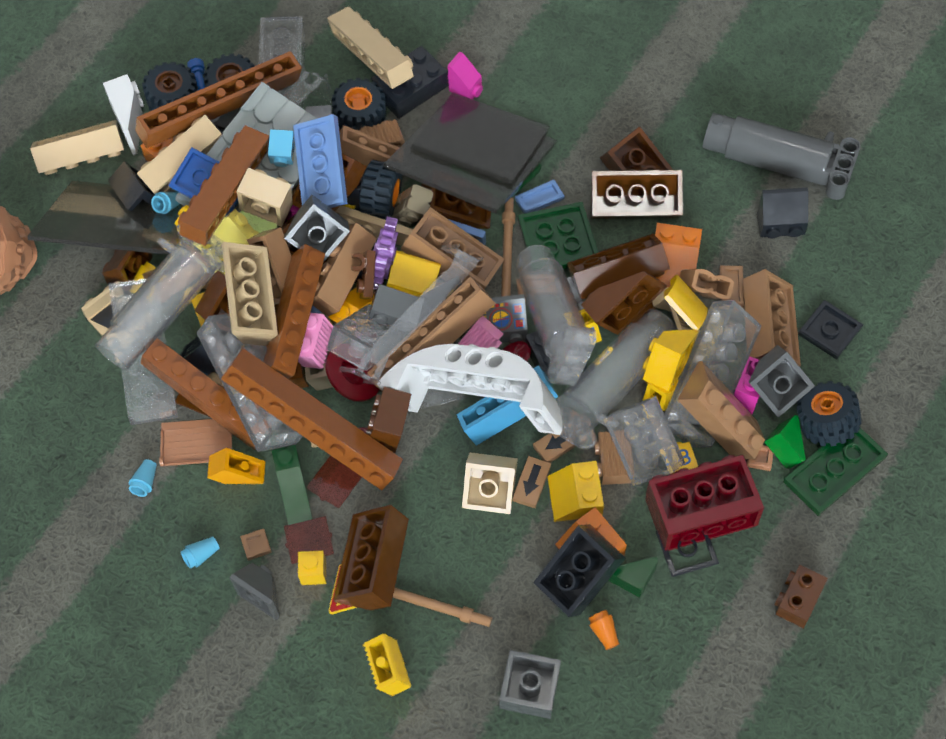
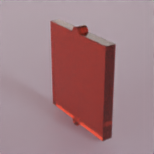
[306,455,362,509]
[284,516,334,564]

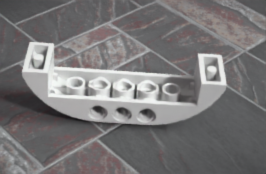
[377,344,562,435]

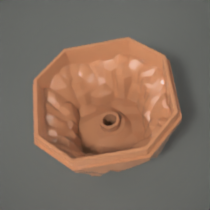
[0,206,37,295]

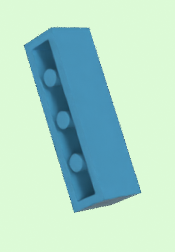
[456,365,558,446]

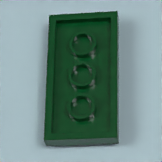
[783,428,888,516]

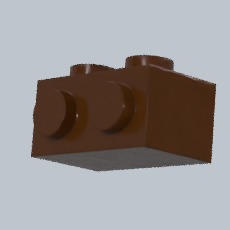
[775,565,828,629]

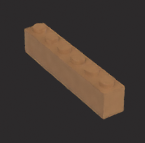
[367,276,496,391]

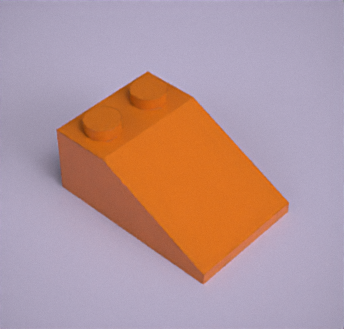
[655,223,702,289]

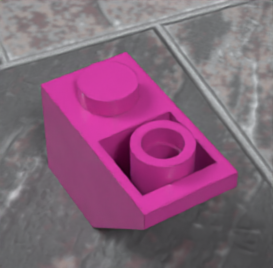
[734,356,760,414]

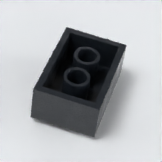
[371,45,449,119]
[533,524,626,617]

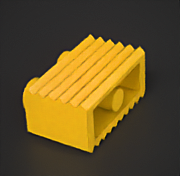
[363,634,411,696]

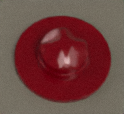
[325,343,379,402]

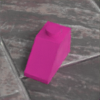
[448,51,483,102]

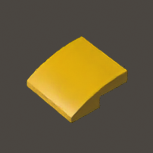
[663,275,708,331]

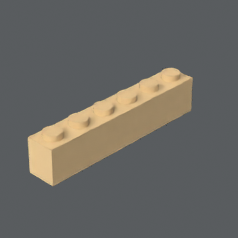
[327,6,414,89]

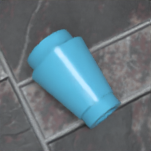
[151,191,180,214]
[129,459,157,497]
[181,536,220,569]

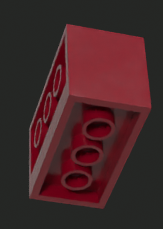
[645,455,764,551]

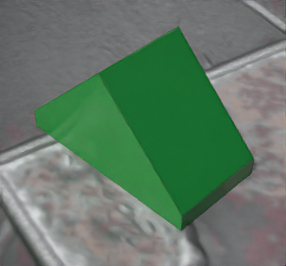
[764,415,806,468]

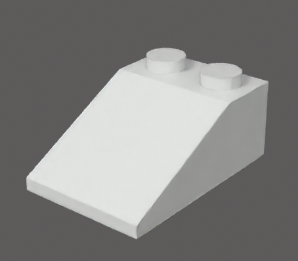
[103,74,144,155]

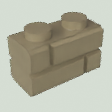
[392,184,433,226]

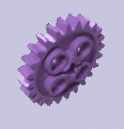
[373,216,398,290]

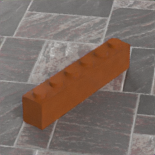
[178,125,270,246]
[264,244,325,379]
[140,338,272,450]

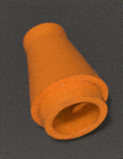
[589,610,620,650]

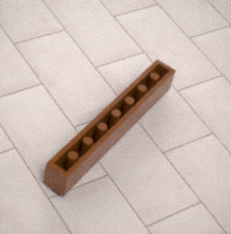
[135,51,302,148]
[221,348,403,490]

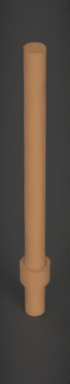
[501,197,515,297]
[393,588,492,627]

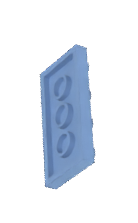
[293,114,348,208]

